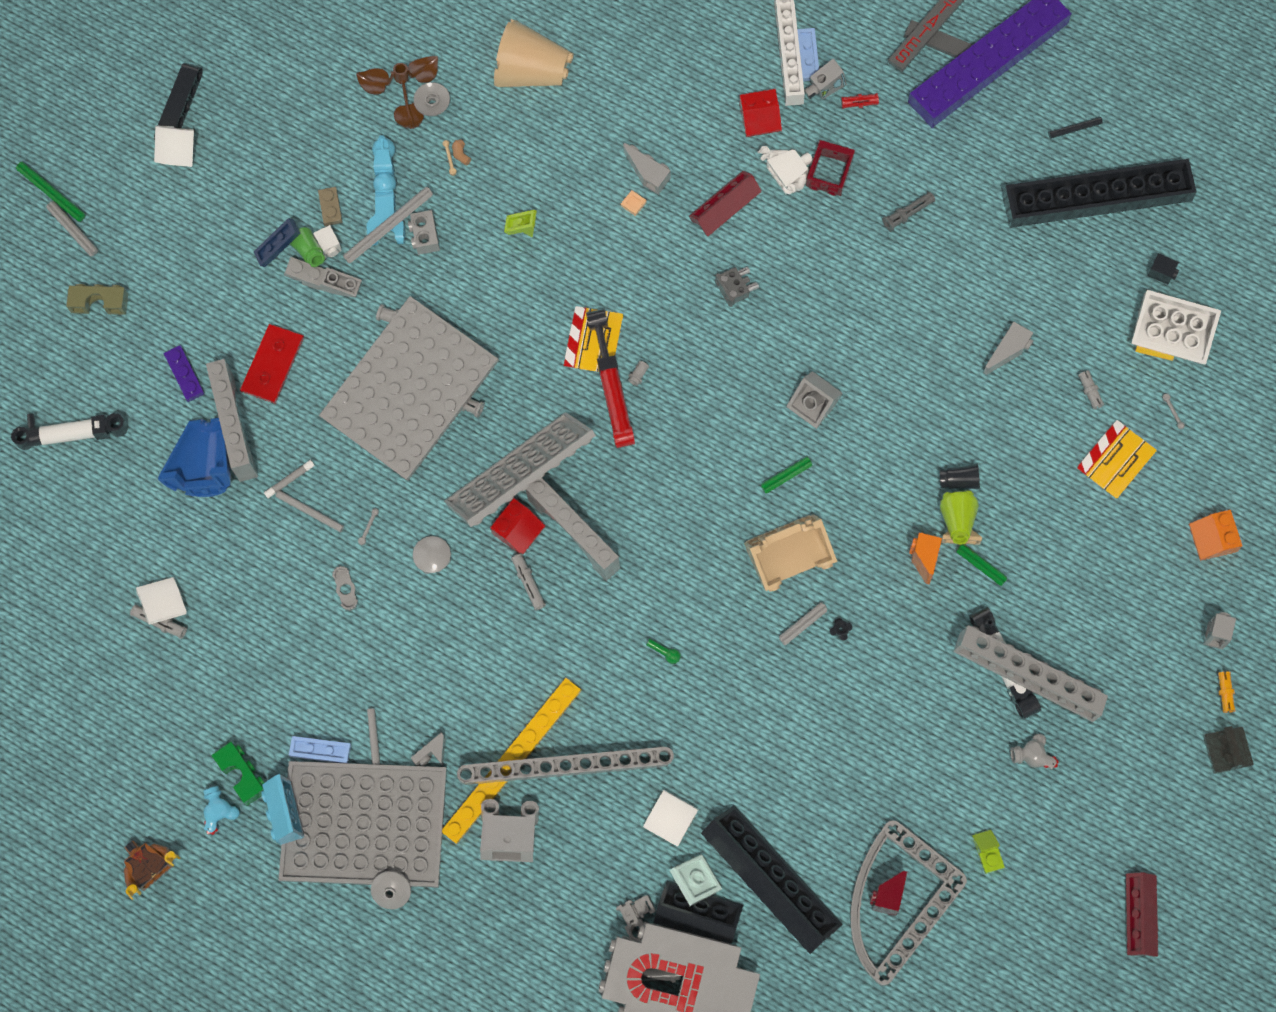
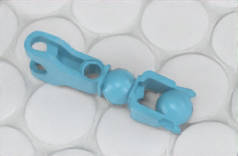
[367,135,406,246]

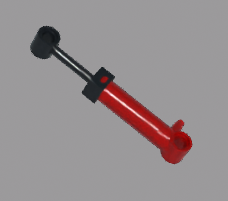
[586,309,635,448]

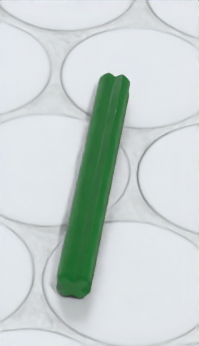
[16,162,86,222]

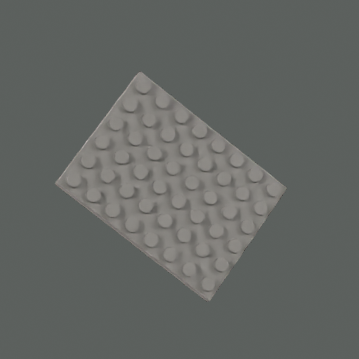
[319,296,499,481]
[279,761,447,888]

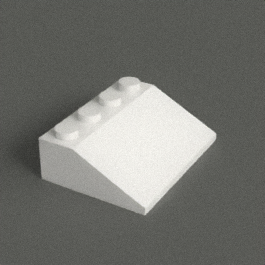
[1131,290,1221,365]

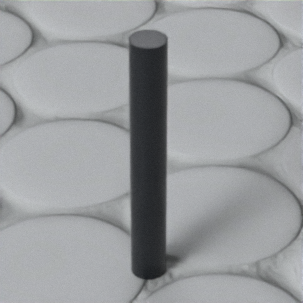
[1048,117,1103,139]

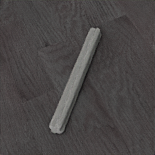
[343,187,433,263]

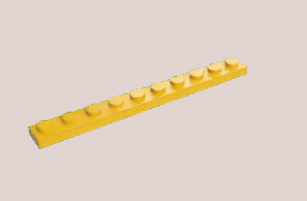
[442,678,581,845]

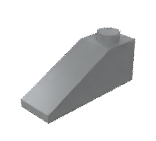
[983,322,1034,375]

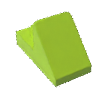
[504,210,537,237]
[972,830,1005,874]

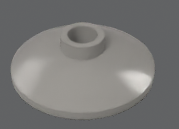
[414,83,450,116]
[371,871,411,909]

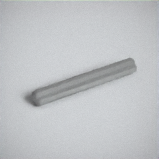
[46,201,98,257]

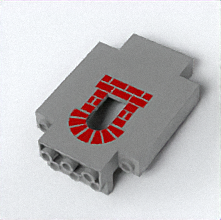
[598,922,760,1012]

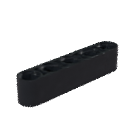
[154,63,203,141]

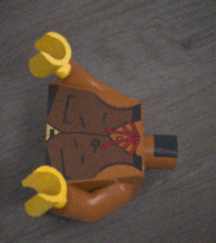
[124,841,180,900]

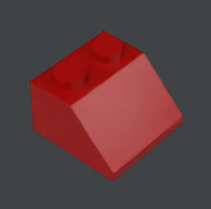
[739,89,782,137]
[490,498,546,555]

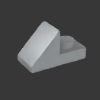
[411,733,446,766]

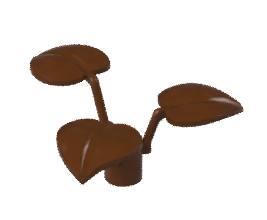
[356,56,438,129]

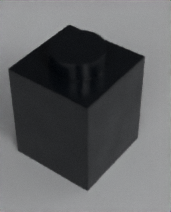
[1147,253,1179,285]

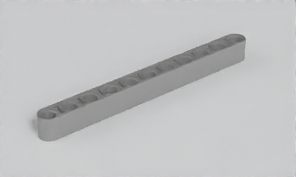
[457,747,674,785]

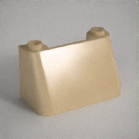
[744,515,837,592]

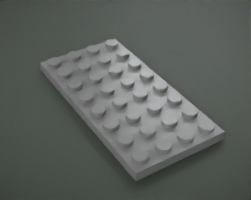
[444,412,596,527]

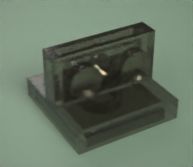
[1203,726,1254,774]

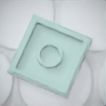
[670,854,722,906]

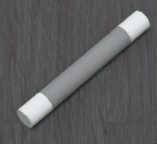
[264,460,315,498]

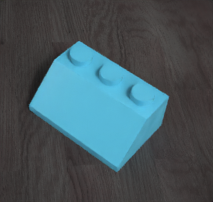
[262,774,304,845]

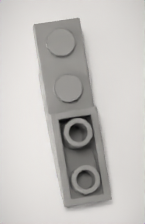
[284,257,362,298]

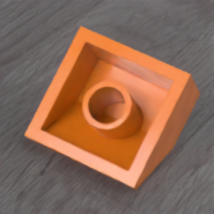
[1189,510,1242,561]
[909,532,942,585]

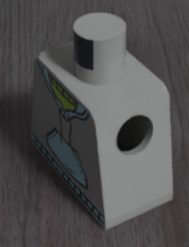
[804,58,847,99]

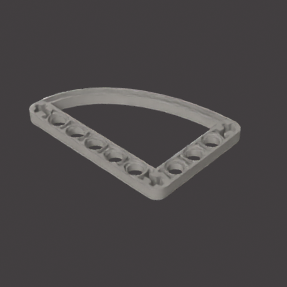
[850,821,967,986]

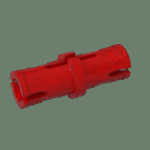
[841,93,879,109]

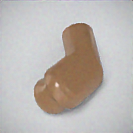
[452,139,471,166]

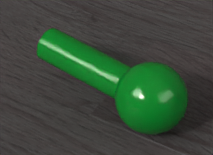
[646,639,681,664]

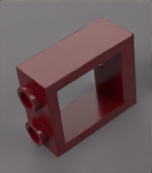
[806,140,855,196]

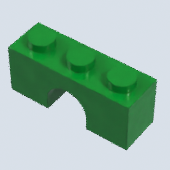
[211,742,265,806]

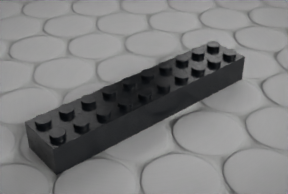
[1003,158,1197,228]

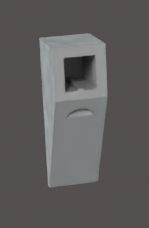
[623,143,671,195]

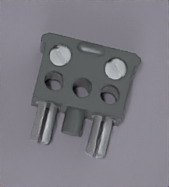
[715,267,759,307]

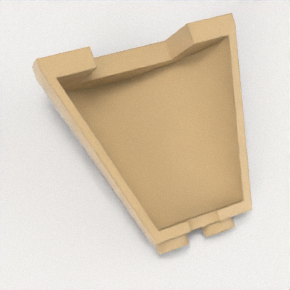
[494,19,574,87]

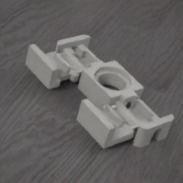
[616,895,656,941]

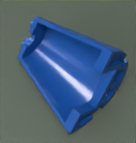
[158,418,231,497]

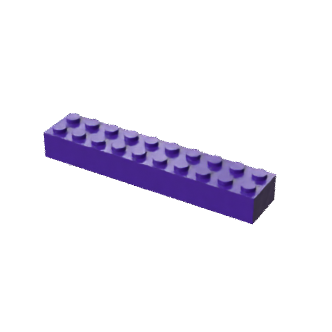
[908,0,1072,128]

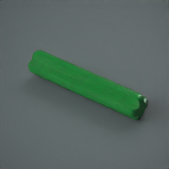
[761,457,812,493]
[957,544,1007,586]

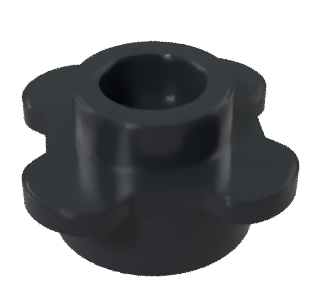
[830,618,853,641]

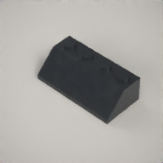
[653,881,744,944]

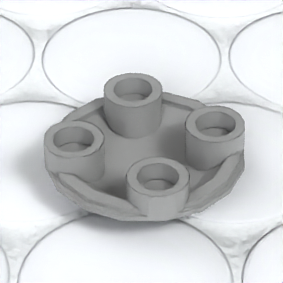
[413,536,451,574]

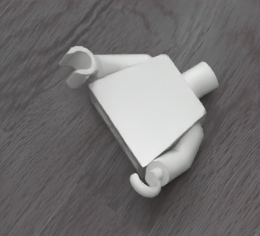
[758,146,813,195]

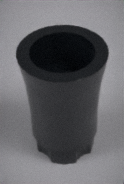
[939,463,980,490]

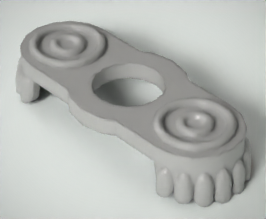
[332,566,358,611]

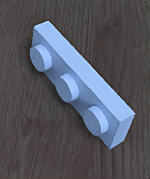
[797,28,819,81]
[289,736,351,764]

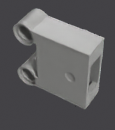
[480,799,539,862]

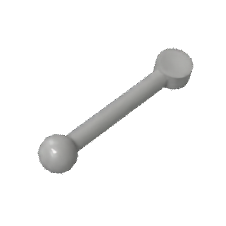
[1162,394,1185,429]
[358,508,379,545]

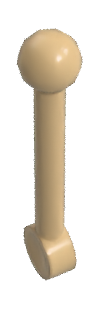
[443,140,457,176]

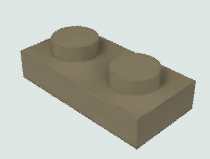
[318,187,343,226]

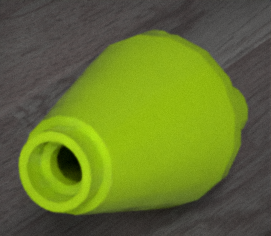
[940,491,979,545]

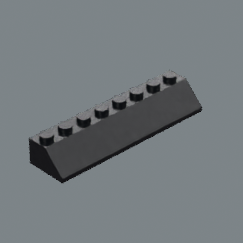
[701,805,843,954]

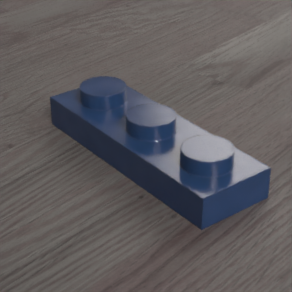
[254,218,300,267]

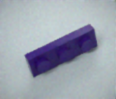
[164,345,204,402]

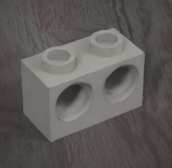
[408,210,440,255]
[1203,612,1236,650]

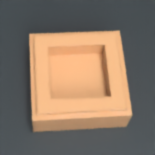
[621,190,647,216]

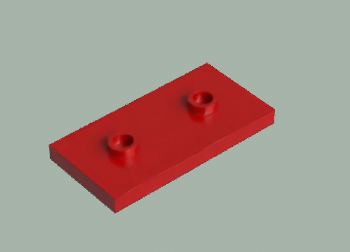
[240,324,304,404]

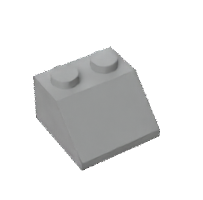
[786,371,843,429]

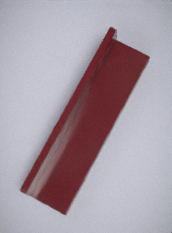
[689,171,761,236]
[1126,872,1158,957]

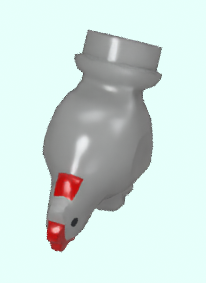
[1010,733,1059,770]

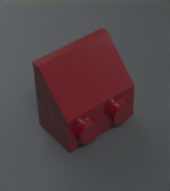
[870,871,908,916]

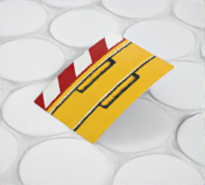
[564,306,623,372]
[1077,420,1157,498]

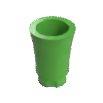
[290,227,325,267]

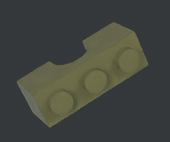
[66,284,128,315]

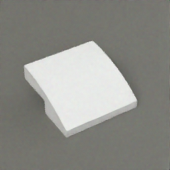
[154,126,194,167]
[136,577,186,625]
[643,790,699,847]

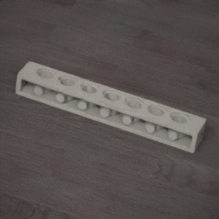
[953,625,1108,722]

